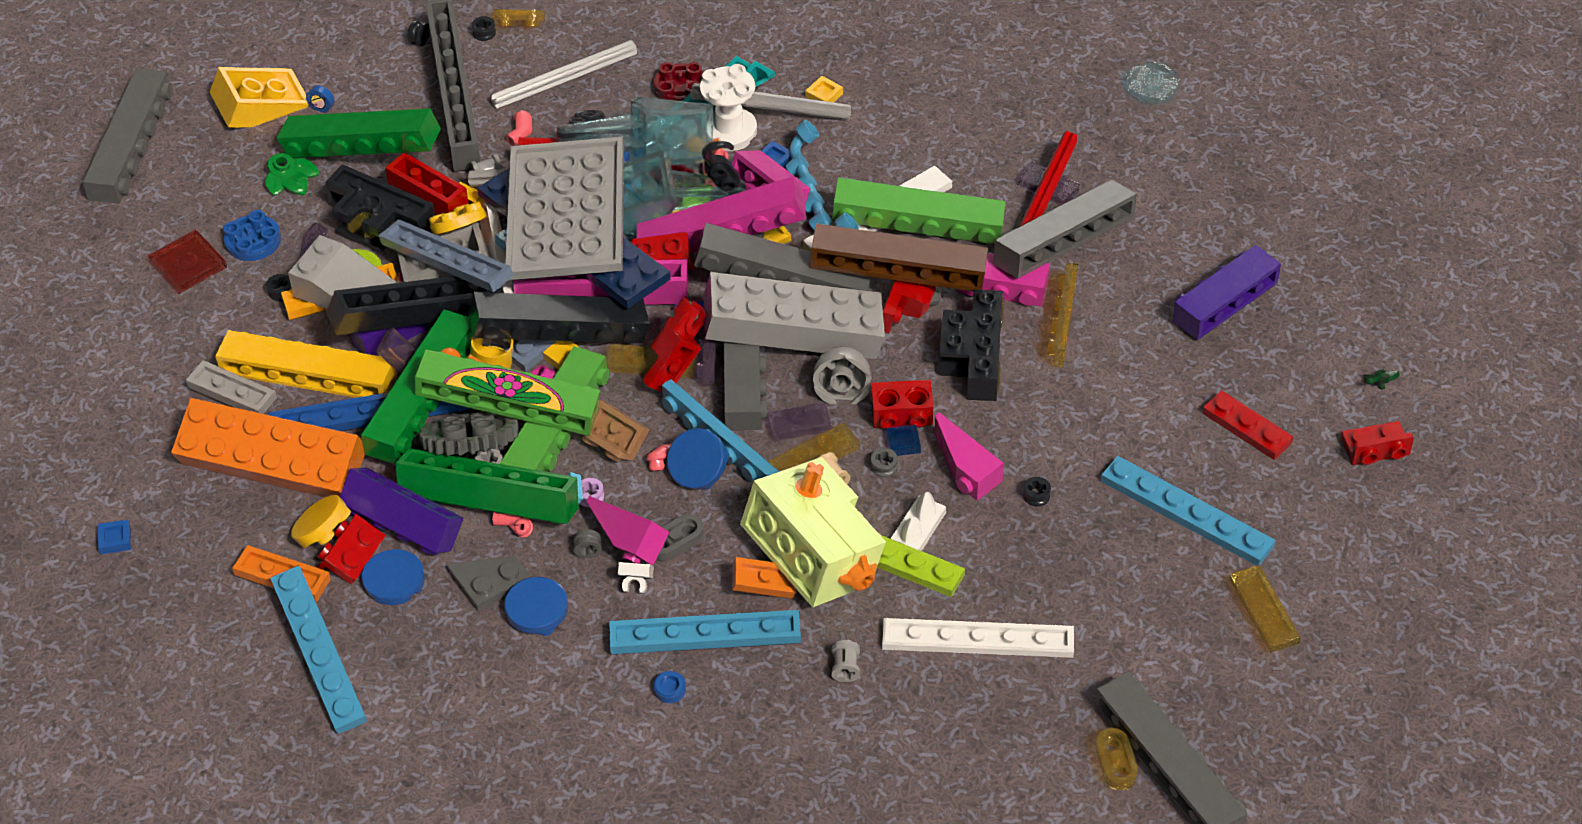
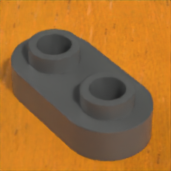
[656,514,704,561]

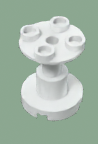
[700,64,757,151]

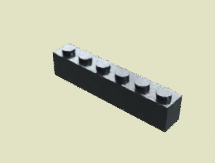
[326,276,504,335]
[468,292,650,343]

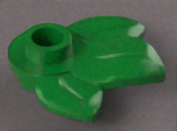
[265,153,319,196]

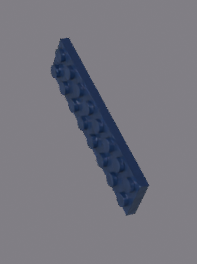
[477,168,671,309]

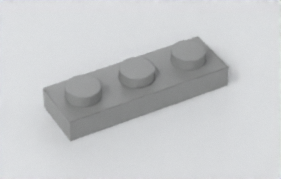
[186,360,277,414]

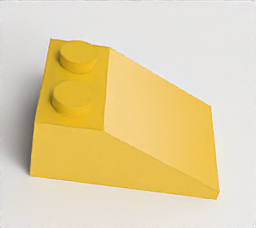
[210,67,309,128]

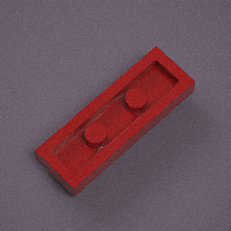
[1202,390,1293,460]

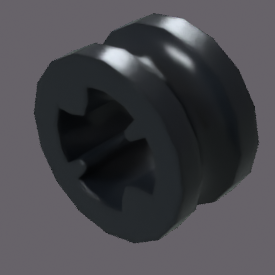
[472,16,496,41]
[407,20,430,46]
[266,274,292,301]
[1023,477,1051,507]

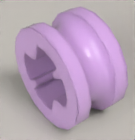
[580,478,604,507]

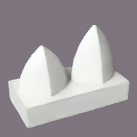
[891,492,946,551]

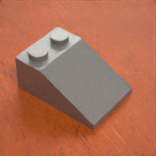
[397,222,490,282]
[288,235,396,309]

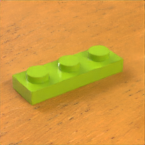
[877,535,965,597]

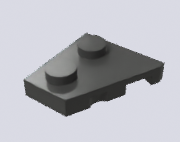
[447,556,531,612]

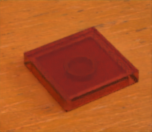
[148,229,227,294]

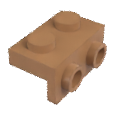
[582,400,650,462]

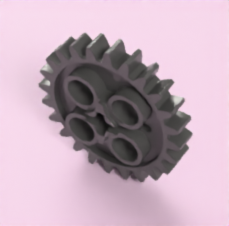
[420,410,519,456]

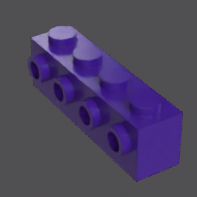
[1172,245,1281,341]
[340,467,464,555]

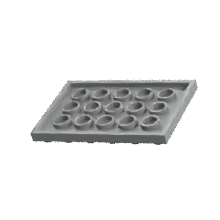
[505,137,624,280]

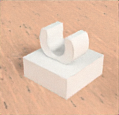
[618,562,654,593]

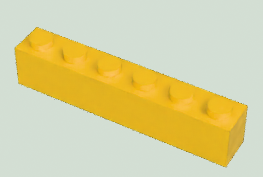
[216,330,397,398]

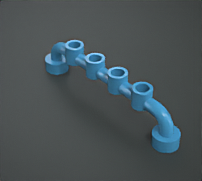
[786,120,859,230]

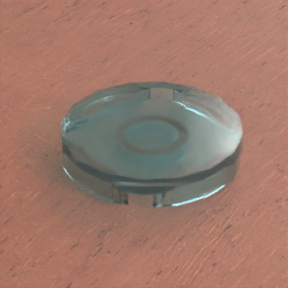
[1125,62,1180,105]

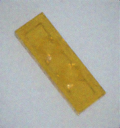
[607,344,697,378]
[768,422,860,472]
[1230,565,1301,653]

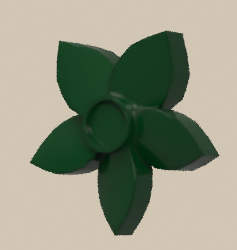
[1364,369,1400,389]

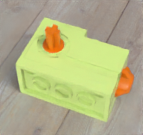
[740,457,886,608]

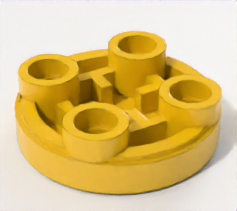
[428,202,486,235]
[291,495,351,548]

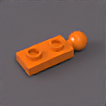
[732,557,796,599]

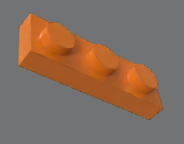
[232,545,331,603]

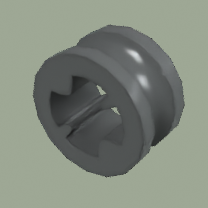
[871,448,898,477]
[574,530,602,558]

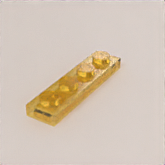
[1047,263,1078,368]

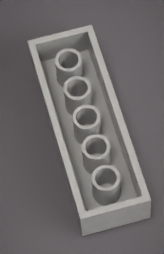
[703,272,885,359]

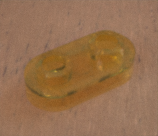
[493,9,545,27]
[1096,728,1138,790]

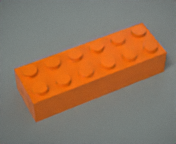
[171,398,365,497]

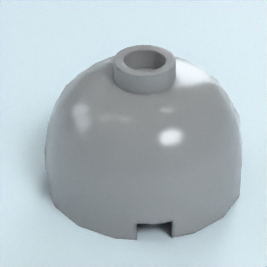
[813,346,872,405]

